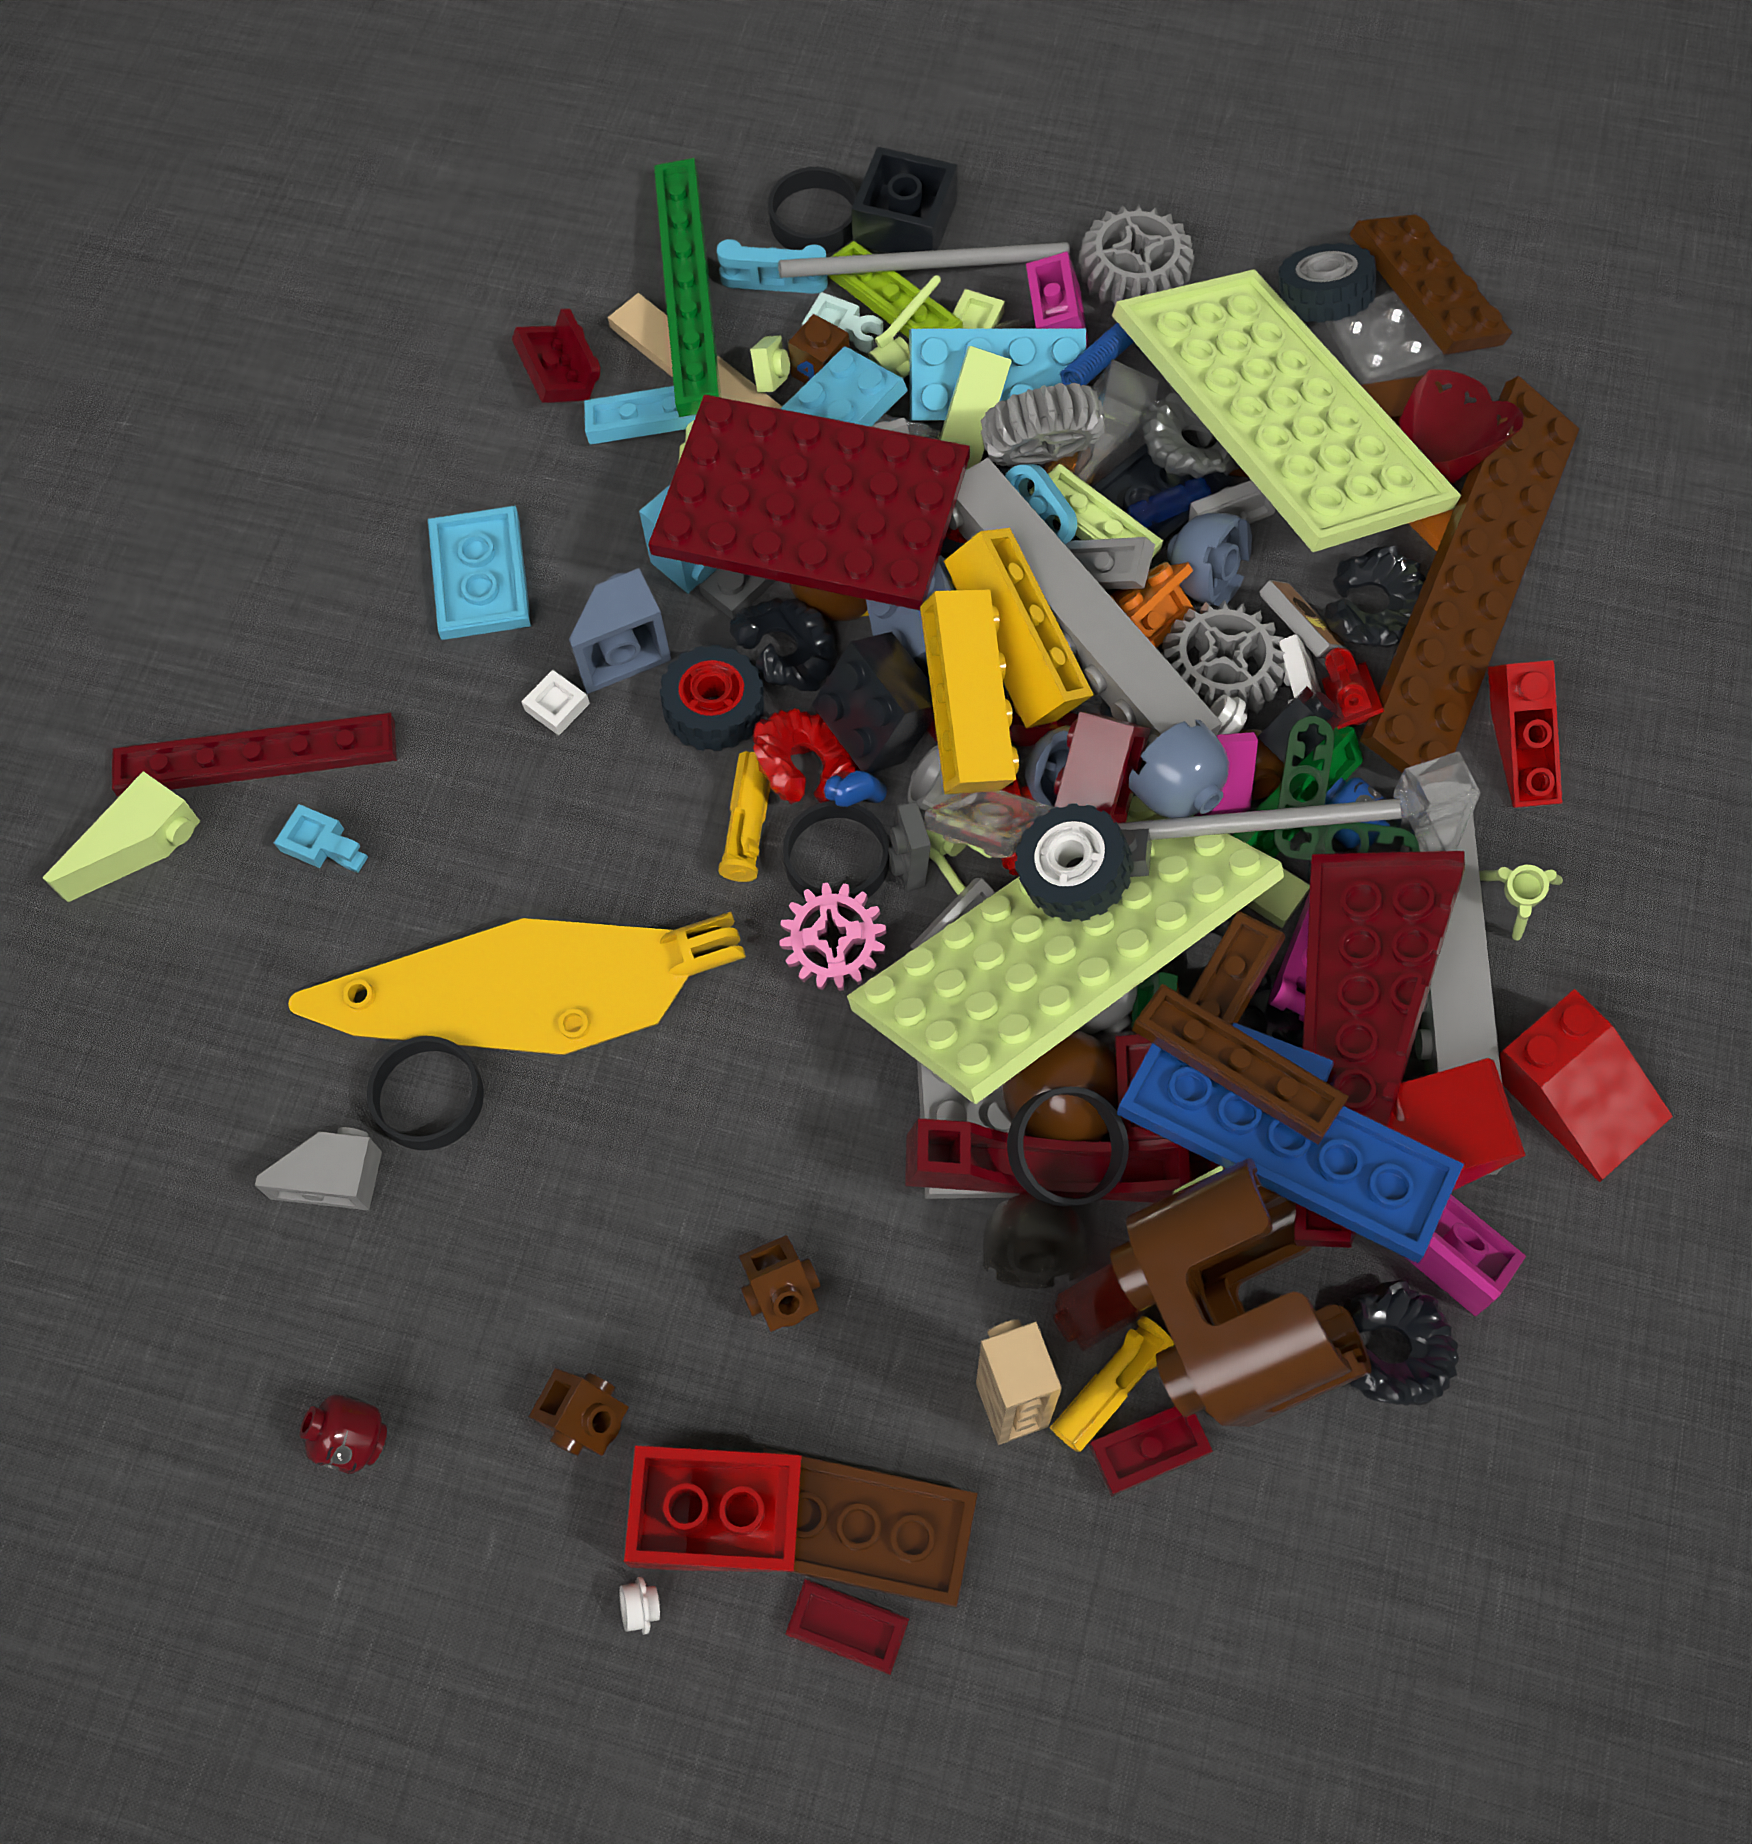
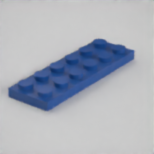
[1117,1043,1464,1263]

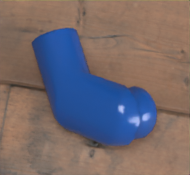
[824,771,887,807]

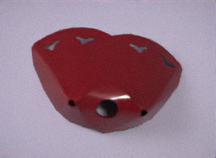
[1399,369,1524,484]

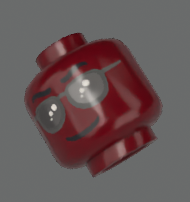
[300,1394,387,1474]

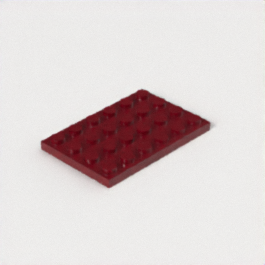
[648,394,970,611]

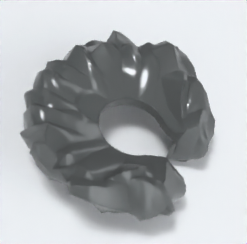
[1142,393,1241,479]

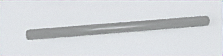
[778,242,1070,278]
[1118,798,1402,840]

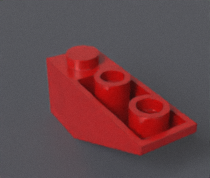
[1488,660,1562,808]

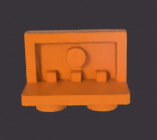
[1109,562,1196,648]

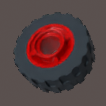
[660,645,764,751]

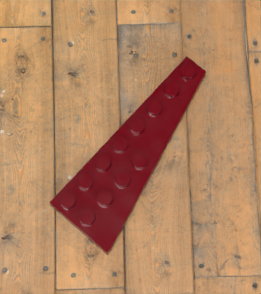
[1294,851,1465,1248]

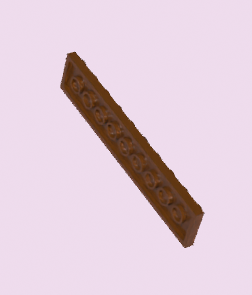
[1360,375,1580,785]

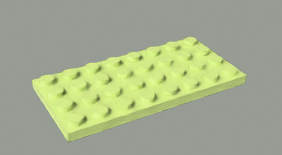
[1112,269,1461,552]
[847,796,1284,1104]

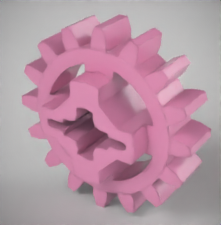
[779,883,887,991]

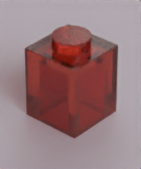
[1053,1263,1140,1351]

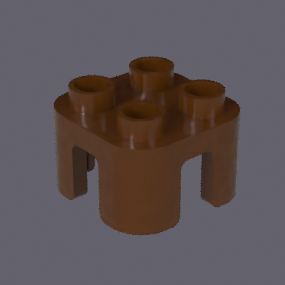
[1110,1158,1372,1427]

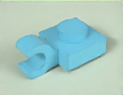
[274,804,368,873]

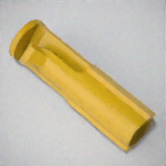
[718,750,770,882]
[1050,1316,1175,1452]

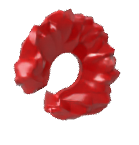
[753,708,861,805]

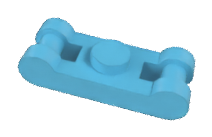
[717,239,828,293]

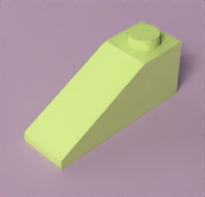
[43,771,201,902]

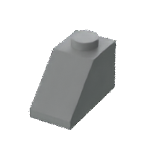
[255,1127,382,1210]

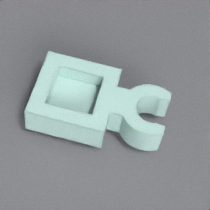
[802,292,883,353]

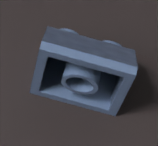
[569,568,671,694]

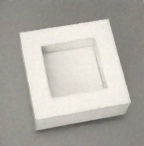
[521,670,590,736]

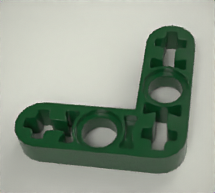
[1273,716,1420,861]

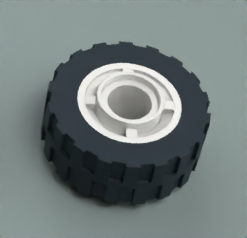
[1015,803,1134,922]

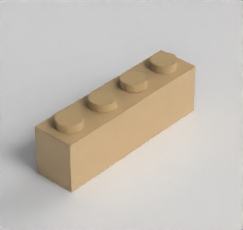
[976,1320,1062,1445]

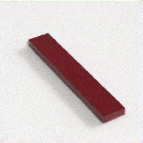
[112,713,397,797]

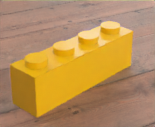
[943,528,1094,728]
[920,589,1019,794]

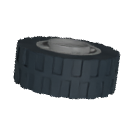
[1278,243,1376,322]

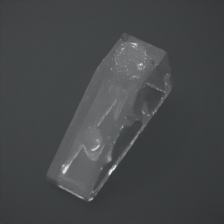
[1074,359,1160,483]

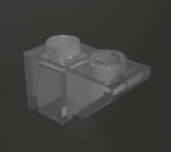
[1394,751,1481,852]

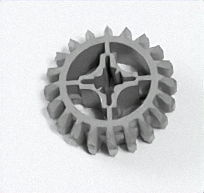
[1079,205,1194,305]
[981,383,1105,468]
[1161,599,1285,714]

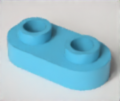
[1005,464,1077,544]

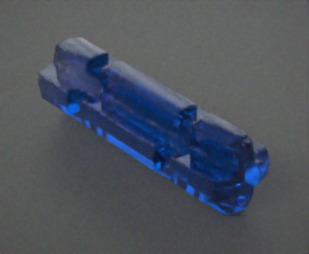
[1127,477,1211,528]

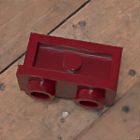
[512,308,600,403]

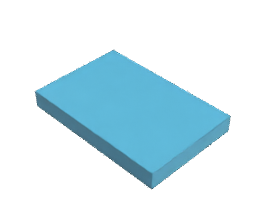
[428,506,531,640]

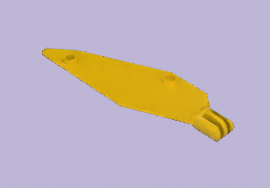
[288,912,746,1055]

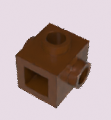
[739,1235,821,1332]
[528,1368,629,1457]

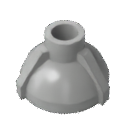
[908,745,972,812]

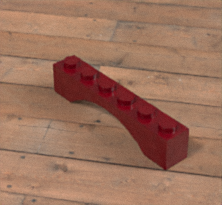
[905,1118,1226,1203]

